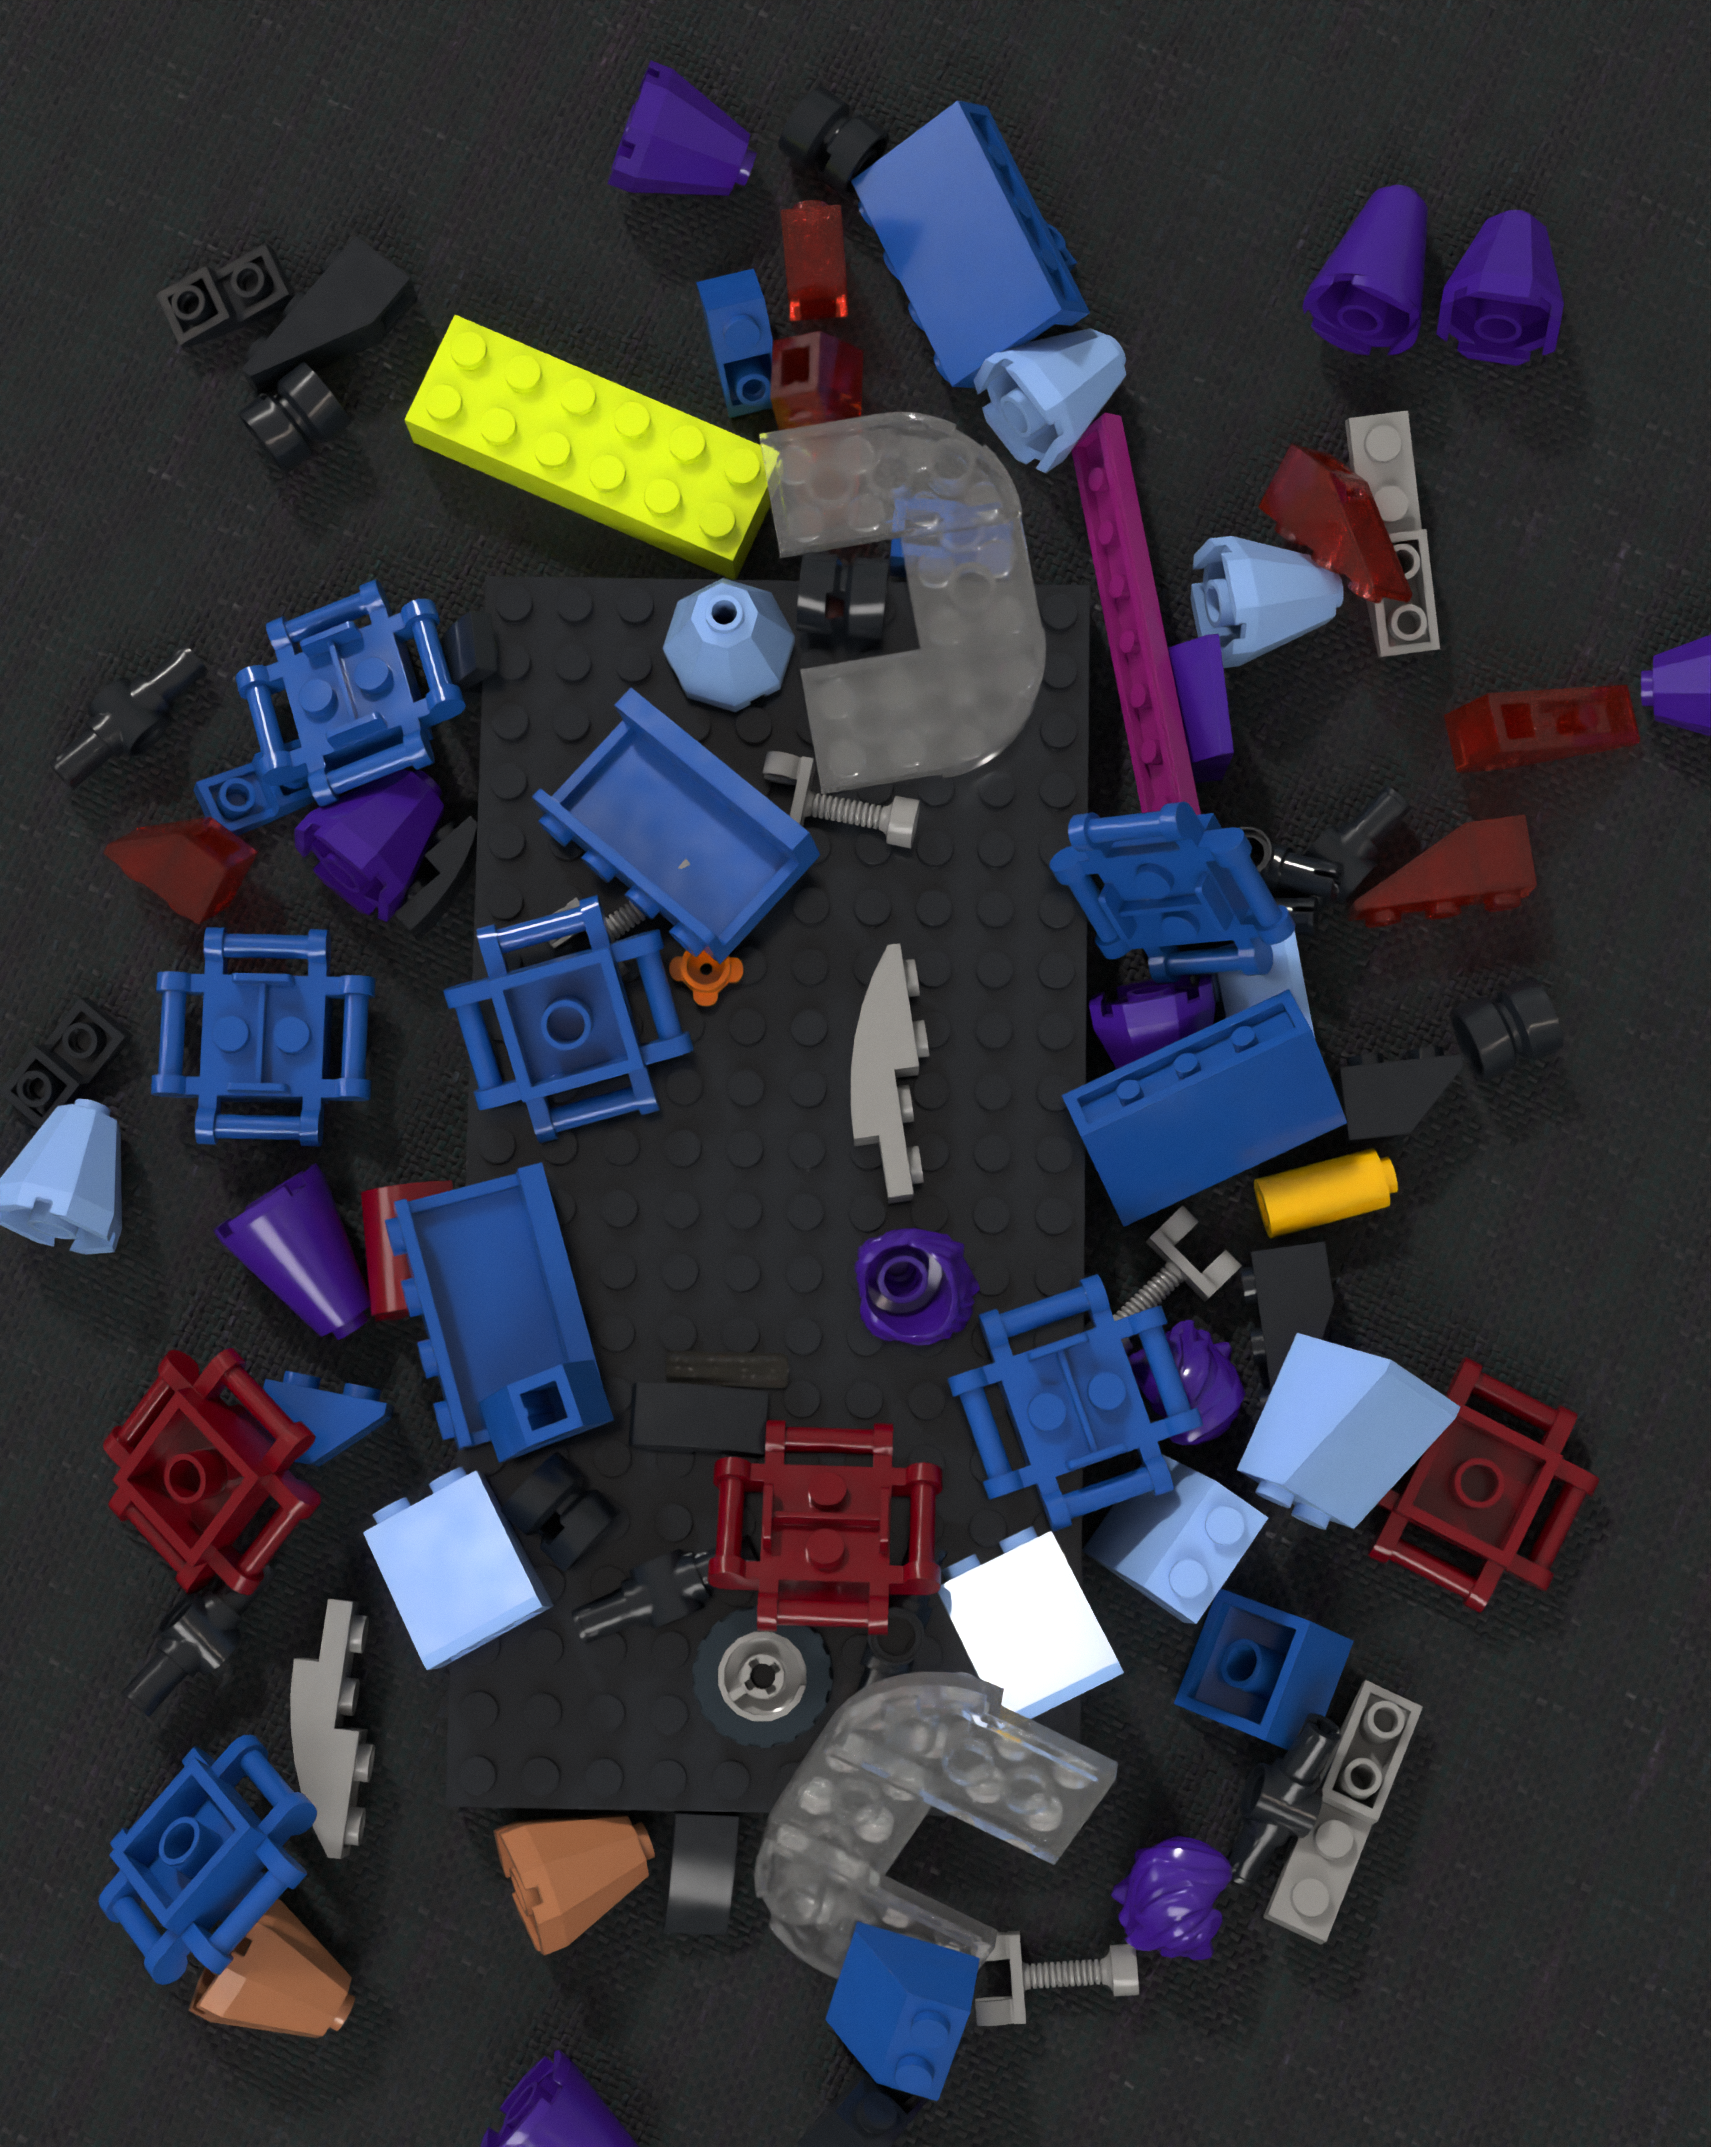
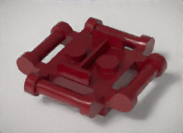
[103,1348,321,1595]
[1367,1357,1600,1613]
[708,1420,943,1635]

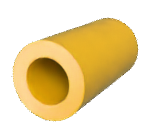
[1254,1148,1398,1238]

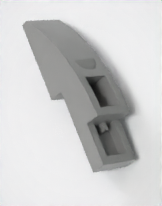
[1345,411,1440,657]
[851,943,929,1204]
[290,1599,375,1859]
[1263,1680,1423,1945]

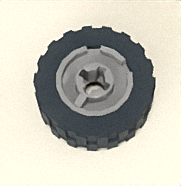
[692,1605,834,1748]

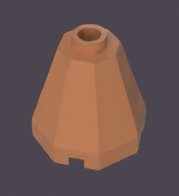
[493,1814,655,1956]
[189,1899,355,2038]

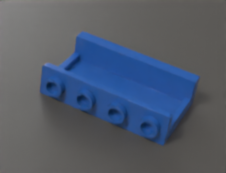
[851,100,1090,388]
[532,688,821,964]
[1062,989,1347,1227]
[384,1162,603,1451]

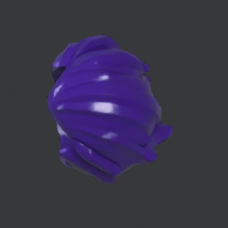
[854,1228,980,1346]
[1128,1320,1246,1445]
[1110,1836,1233,1960]

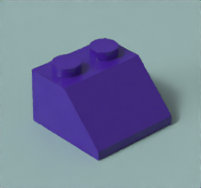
[1168,634,1234,783]

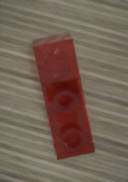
[770,331,863,532]
[1258,443,1413,604]
[1347,815,1537,928]

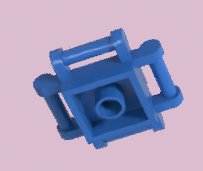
[235,579,466,808]
[1049,801,1296,984]
[443,895,694,1144]
[151,927,376,1147]
[947,1274,1204,1532]
[98,1735,317,1985]

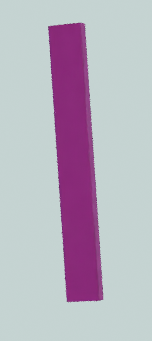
[1072,413,1201,815]

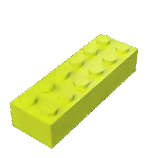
[404,315,784,580]

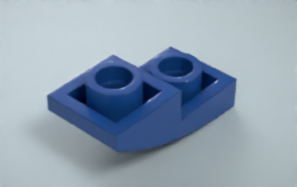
[193,739,316,843]

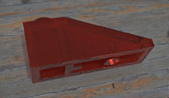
[1444,685,1641,773]

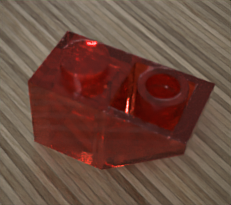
[781,200,848,321]
[103,816,258,925]

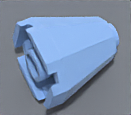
[973,328,1127,473]
[1190,536,1343,668]
[663,578,795,712]
[0,1099,122,1255]

